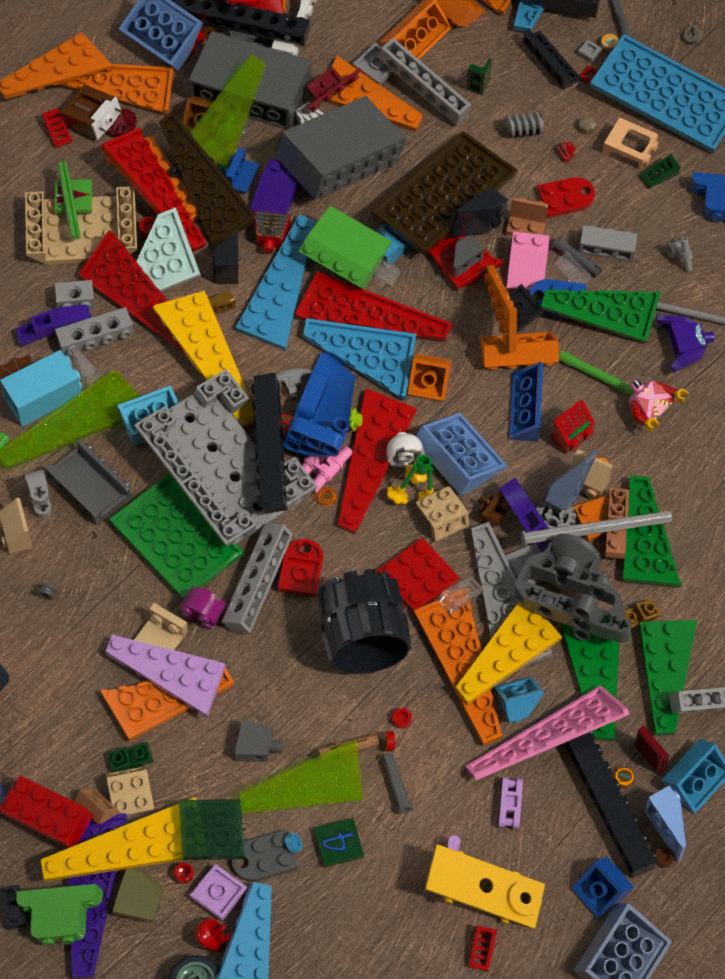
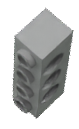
[55,307,134,356]

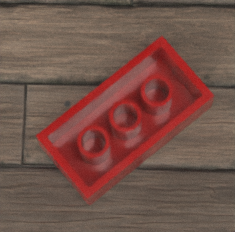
[0,775,94,849]

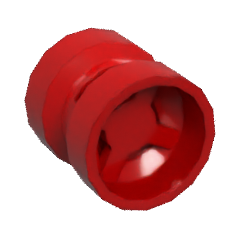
[139,217,156,241]

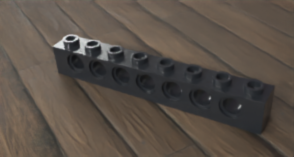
[171,0,310,47]

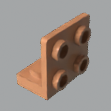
[506,197,548,236]

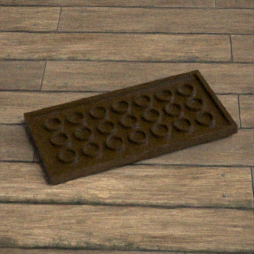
[369,131,518,255]

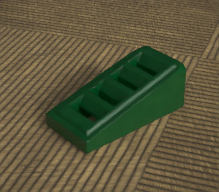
[640,154,681,189]

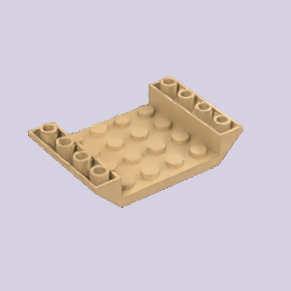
[25,187,137,265]

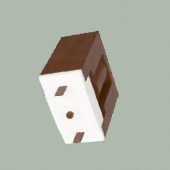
[61,84,122,140]

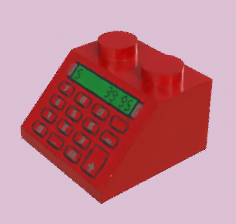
[551,399,595,454]

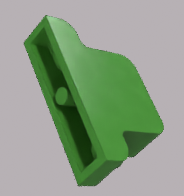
[17,884,103,946]

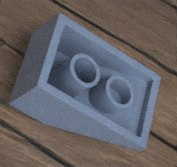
[545,449,599,511]

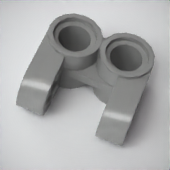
[24,470,52,519]

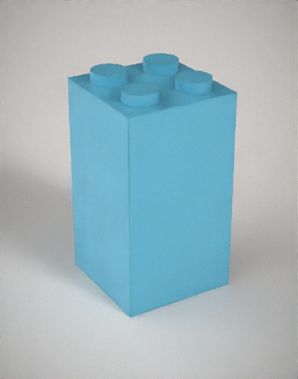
[0,350,83,427]

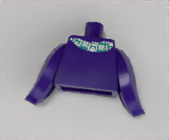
[655,314,715,373]

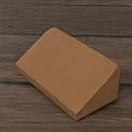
[75,788,119,824]

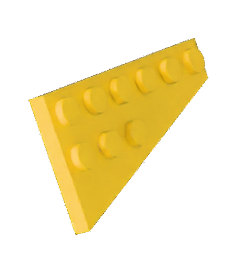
[456,602,562,705]

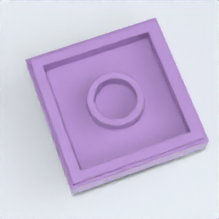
[190,864,248,921]

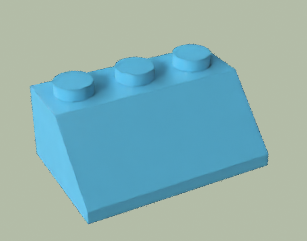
[118,385,185,446]

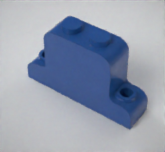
[691,172,725,222]

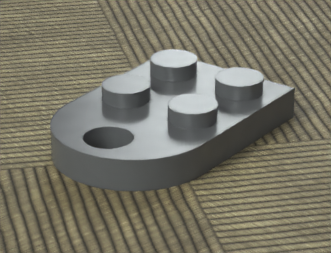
[232,830,298,882]

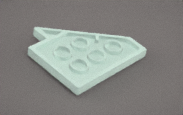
[137,208,201,292]

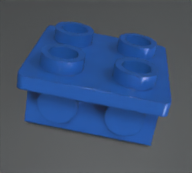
[219,148,259,194]

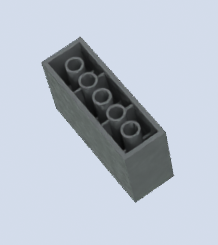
[189,31,311,130]
[276,96,406,200]

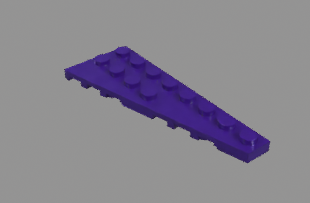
[68,813,127,979]

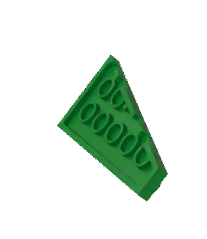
[561,624,619,742]

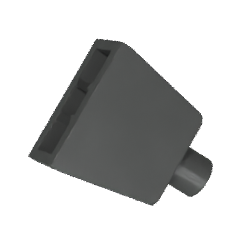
[235,719,283,762]

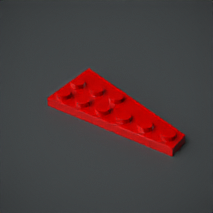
[428,234,503,291]

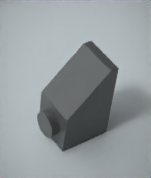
[453,234,484,278]

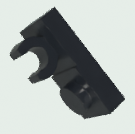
[0,885,27,931]

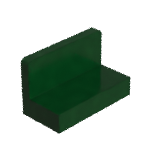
[466,58,492,96]

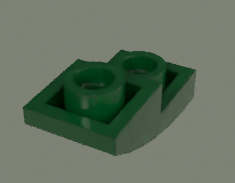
[107,742,154,772]

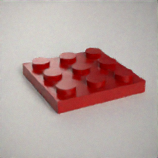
[378,537,460,613]

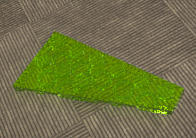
[190,53,266,168]
[240,739,363,814]

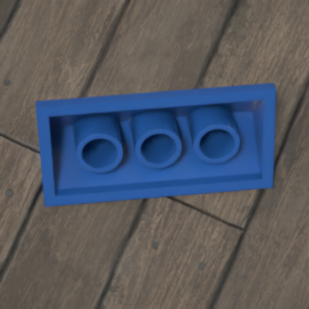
[509,362,543,442]

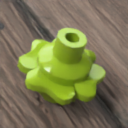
[349,408,363,432]

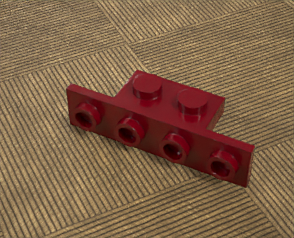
[303,67,362,114]

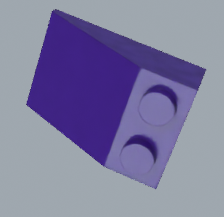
[250,157,302,214]

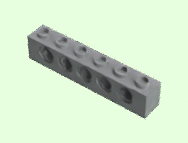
[379,38,471,126]
[222,523,293,634]

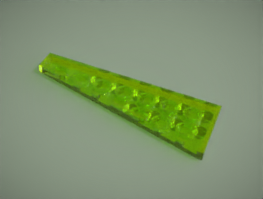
[0,369,141,470]

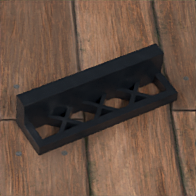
[523,29,581,90]

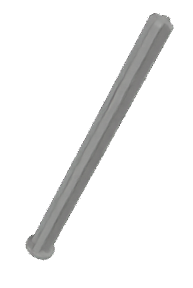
[521,511,672,546]

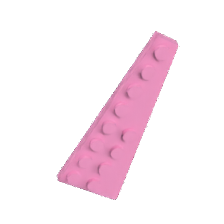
[465,685,630,780]

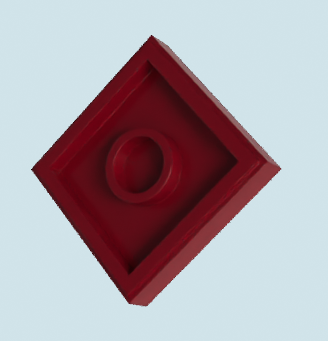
[634,726,669,775]

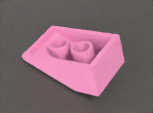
[506,232,549,294]

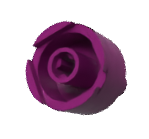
[180,586,226,630]

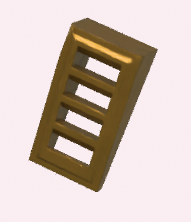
[208,289,236,314]

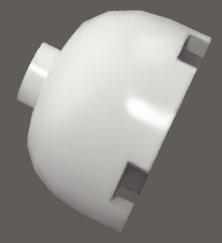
[386,432,425,467]

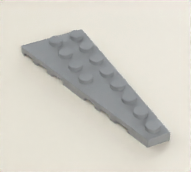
[471,522,553,667]

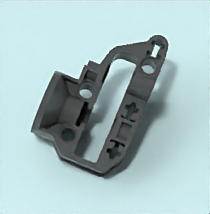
[514,534,631,643]

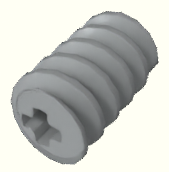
[505,112,544,137]

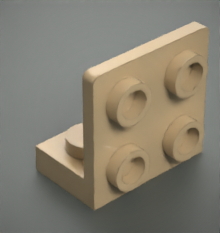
[416,486,469,542]
[134,603,188,650]
[106,766,154,815]

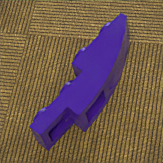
[16,305,92,346]
[500,477,551,552]

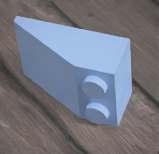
[644,786,686,862]

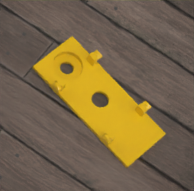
[425,844,545,929]

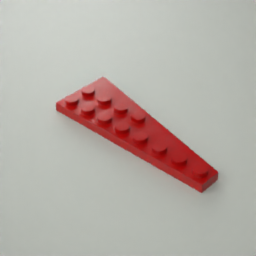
[295,271,453,341]

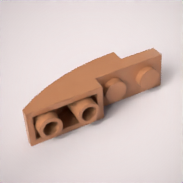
[605,488,629,559]

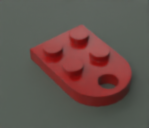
[537,177,595,218]
[278,539,323,597]

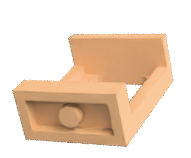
[602,117,659,170]

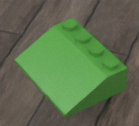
[299,206,393,289]

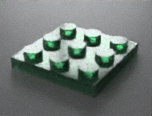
[179,799,245,860]

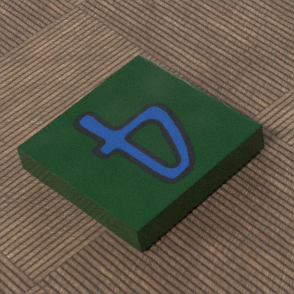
[314,818,364,868]

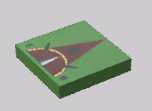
[55,179,92,214]

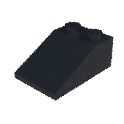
[448,187,508,238]

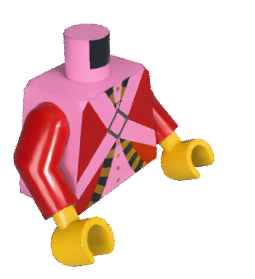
[629,378,688,433]

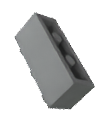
[579,225,638,262]

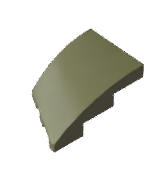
[113,867,165,923]

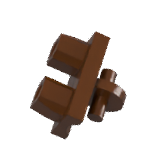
[478,490,511,527]

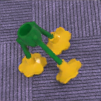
[387,455,436,504]

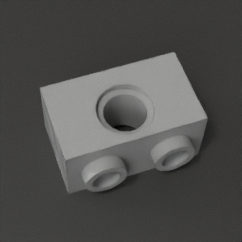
[55,280,95,309]

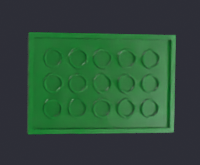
[109,474,244,601]

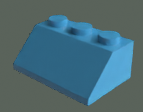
[661,739,725,814]

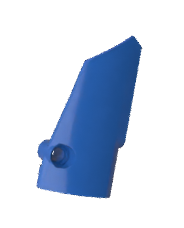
[283,352,355,457]

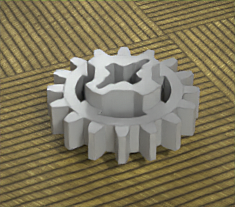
[536,498,576,529]

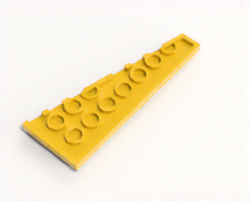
[153,291,256,428]
[40,798,207,882]

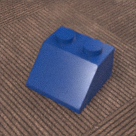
[571,857,634,919]

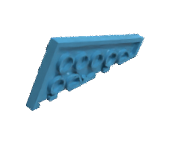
[215,882,272,979]

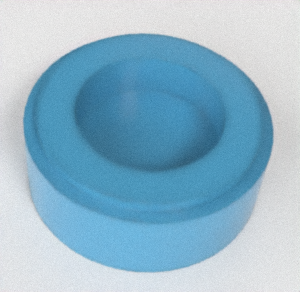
[285,832,302,854]

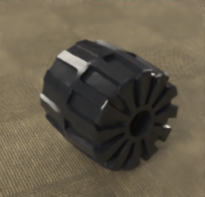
[317,569,411,674]

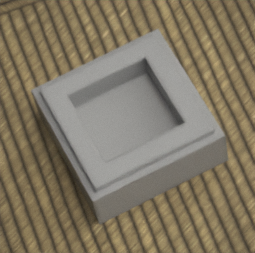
[577,40,602,63]

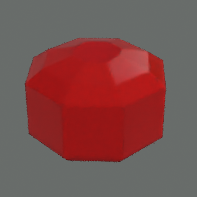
[174,863,194,884]

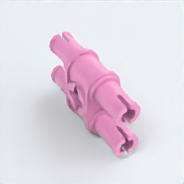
[302,446,352,494]

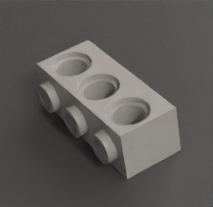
[669,687,725,714]

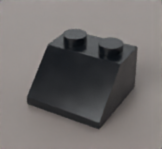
[212,233,239,284]

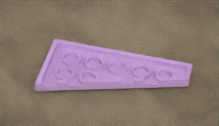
[106,635,226,718]

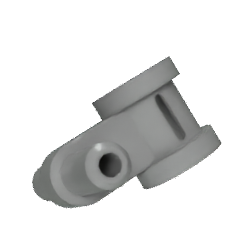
[666,237,693,272]

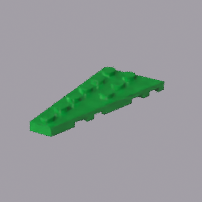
[540,290,661,343]
[622,475,682,588]
[638,620,697,736]

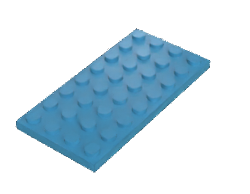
[589,34,725,153]

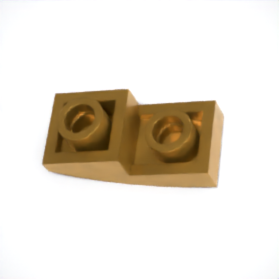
[624,599,661,630]

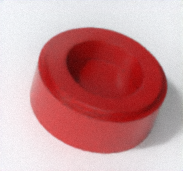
[392,708,412,729]
[384,731,395,751]

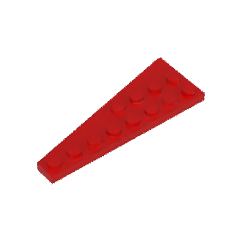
[100,127,206,252]
[78,230,184,352]
[338,388,417,535]

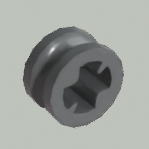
[36,583,56,600]

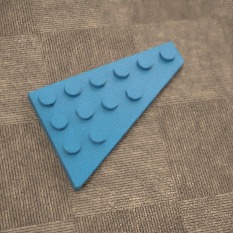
[303,318,416,400]

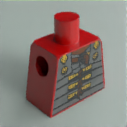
[256,211,290,254]

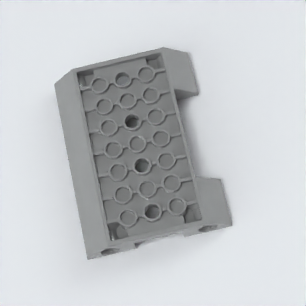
[134,369,318,546]

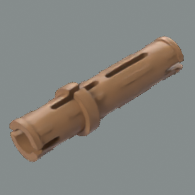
[318,733,379,761]

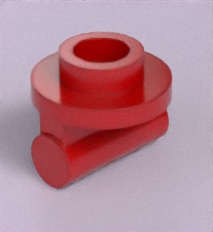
[556,141,576,162]

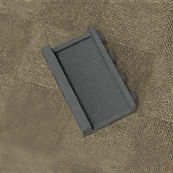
[44,440,131,525]

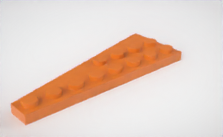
[33,59,174,114]
[414,588,502,746]

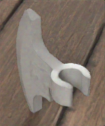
[277,369,312,399]

